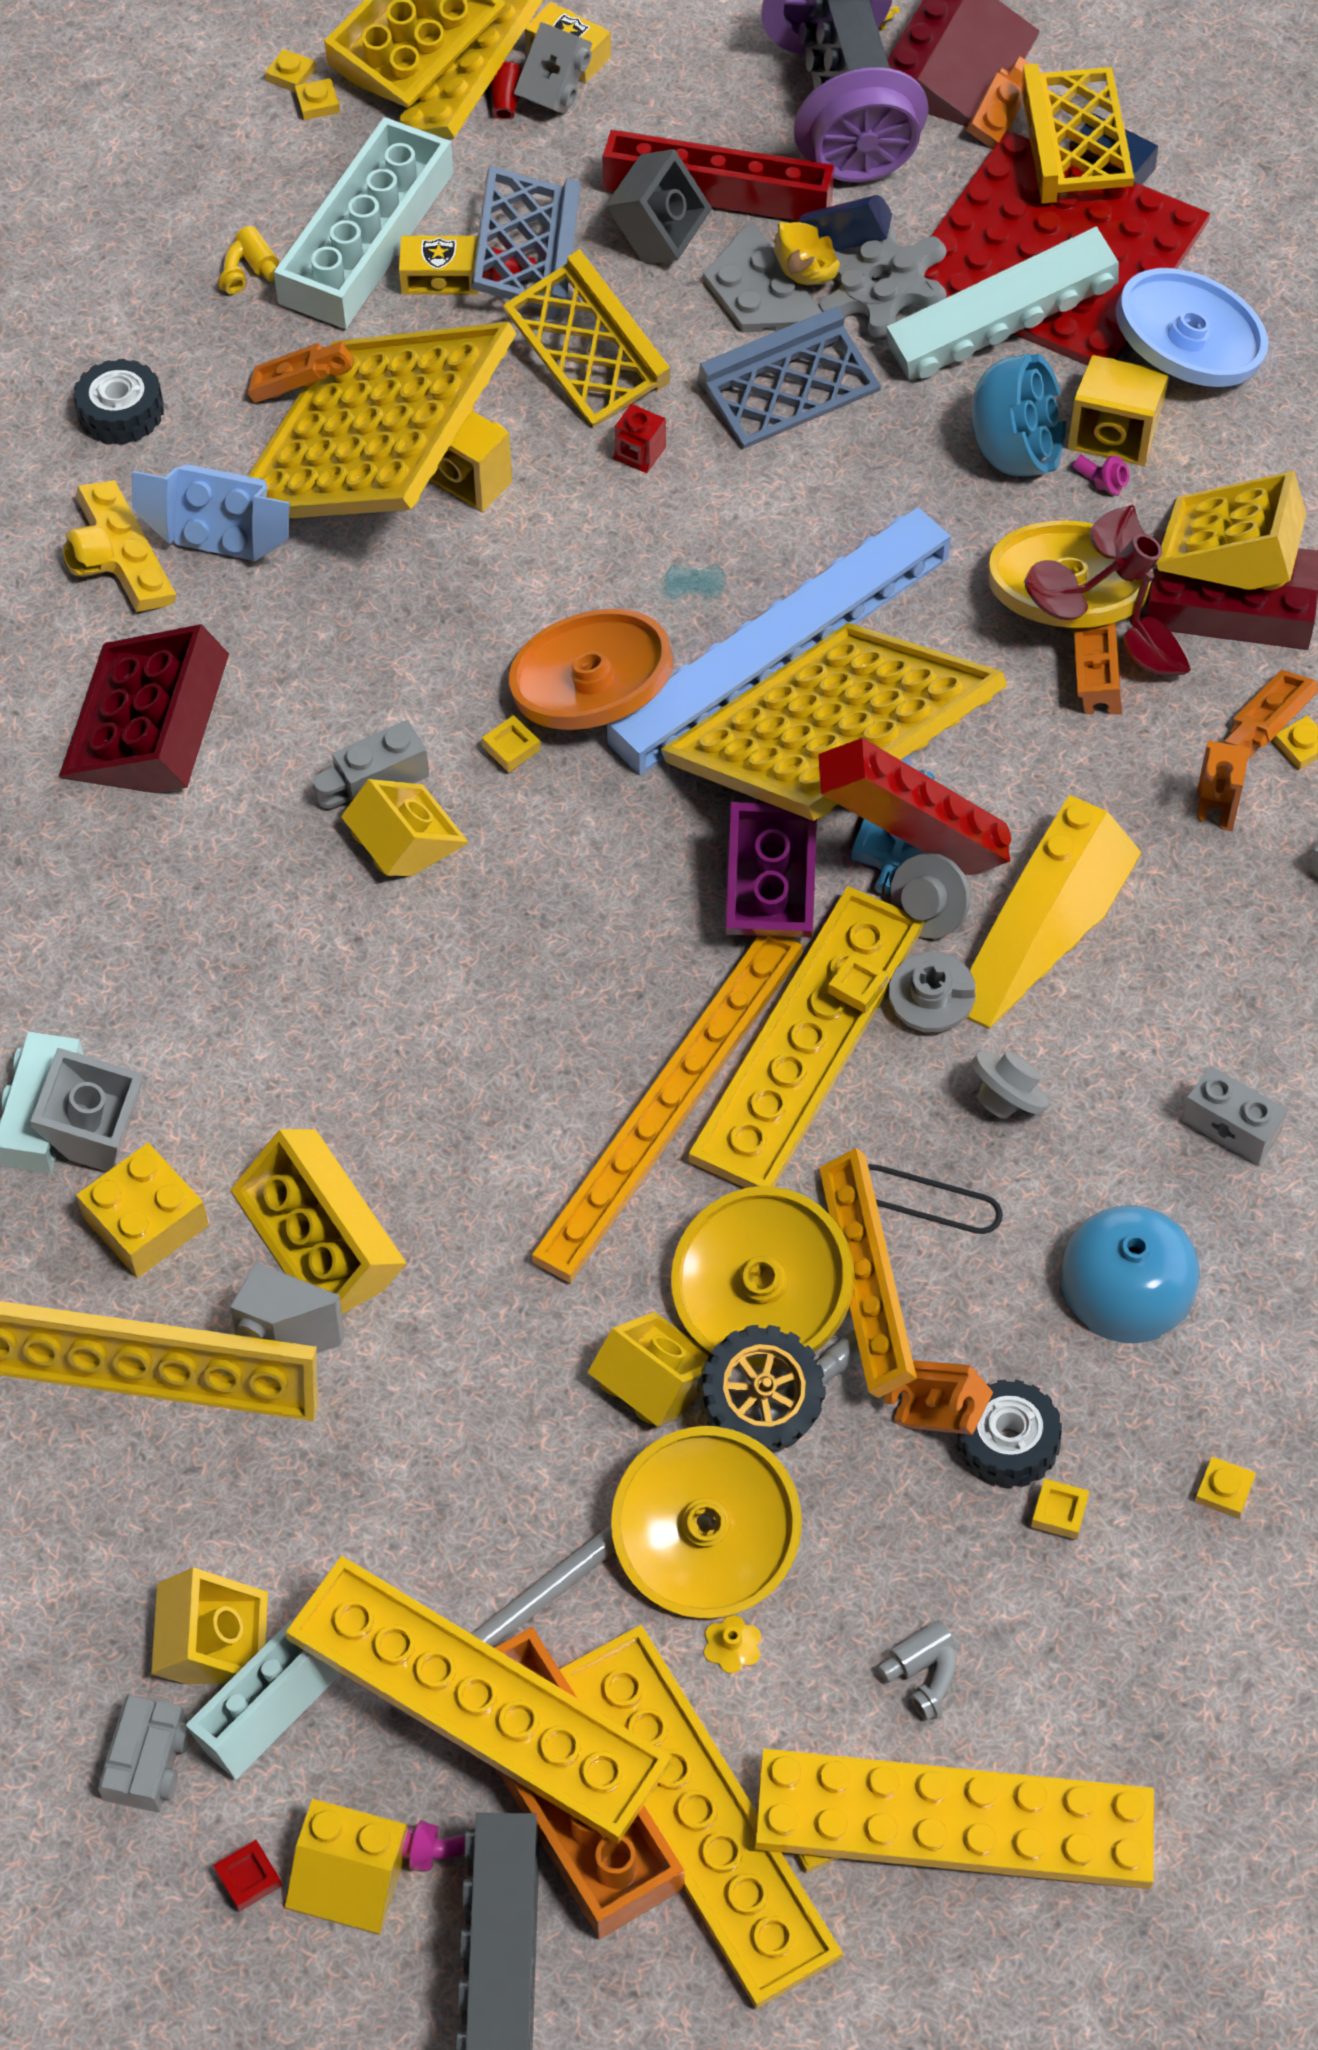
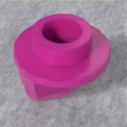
[1072,454,1129,495]
[402,1820,466,1871]

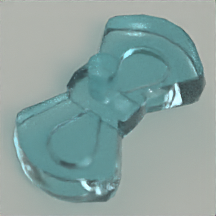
[664,563,726,598]

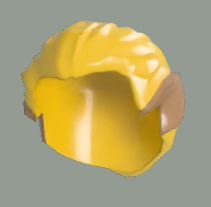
[773,222,840,285]

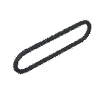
[868,1164,1003,1234]

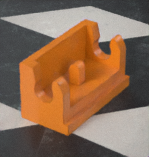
[1074,623,1122,714]
[1196,740,1250,832]
[884,1360,993,1435]

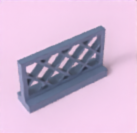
[471,166,581,320]
[697,306,881,449]

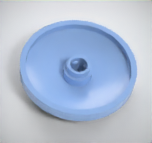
[1116,268,1268,387]

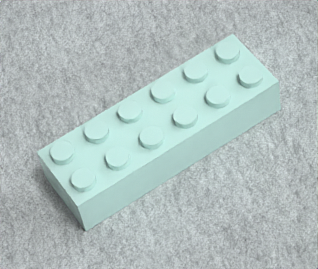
[274,117,454,329]

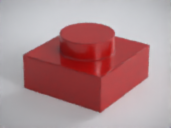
[213,1839,283,1912]

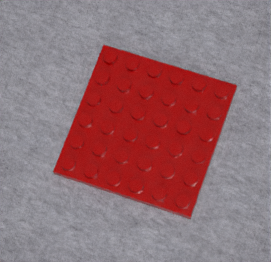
[924,130,1211,366]

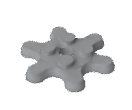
[819,226,947,338]

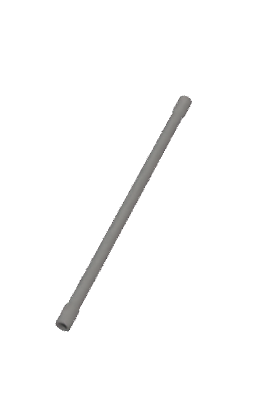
[391,1329,861,1721]

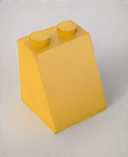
[1068,355,1169,467]

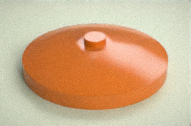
[509,609,674,730]

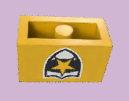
[525,1,611,83]
[399,235,478,295]

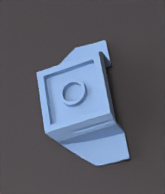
[132,464,290,562]

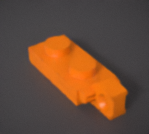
[965,56,1030,149]
[247,341,354,403]
[1224,670,1318,759]

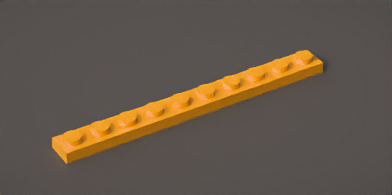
[532,936,803,1284]

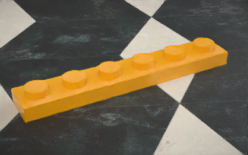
[819,1148,917,1398]

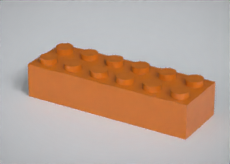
[495,1626,685,1940]

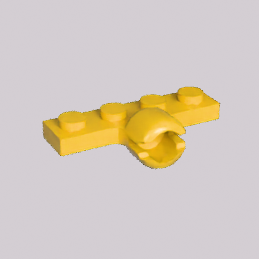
[63,480,176,612]

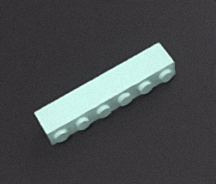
[887,227,1119,381]

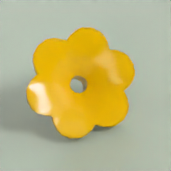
[704,1615,761,1674]

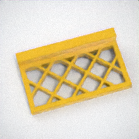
[1021,64,1134,203]
[503,249,670,427]

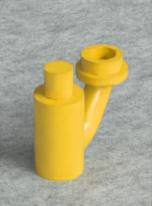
[218,226,279,295]

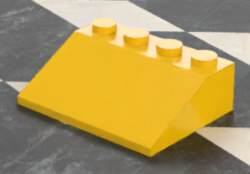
[324,0,507,108]
[1156,470,1306,590]

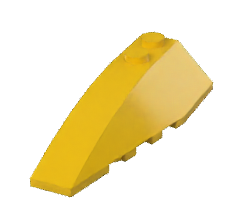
[966,794,1142,1029]

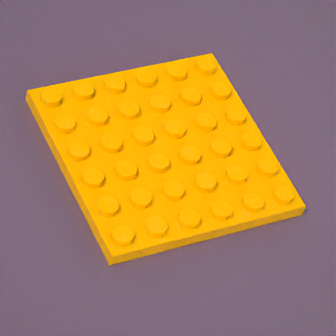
[248,322,517,518]
[661,623,1007,821]

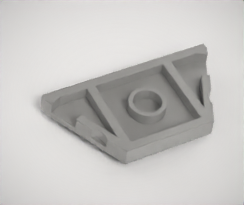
[704,221,822,333]

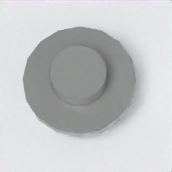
[891,853,970,939]
[889,952,975,1032]
[971,1051,1049,1119]

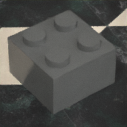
[606,149,712,264]

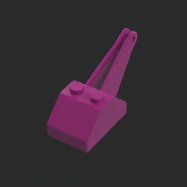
[726,799,817,938]

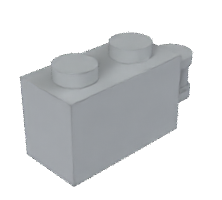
[314,719,429,808]

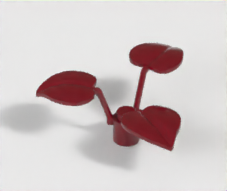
[1023,505,1191,675]

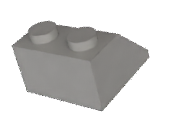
[30,1048,143,1172]
[230,1262,345,1353]

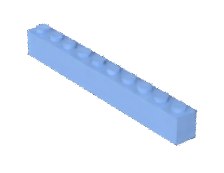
[607,507,951,776]

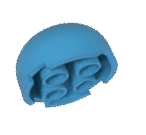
[971,354,1066,477]
[1060,1205,1200,1343]

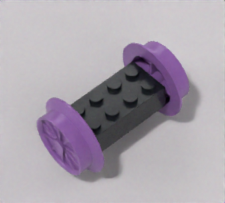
[761,0,928,182]

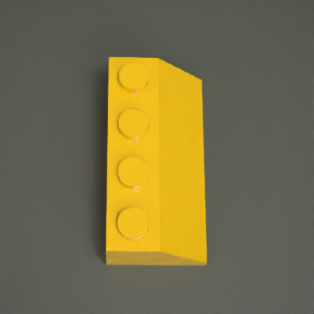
[231,1129,407,1314]

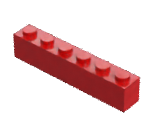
[602,129,834,221]
[818,738,1011,875]

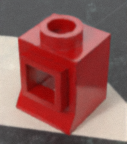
[613,404,666,474]

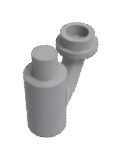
[878,1620,956,1721]

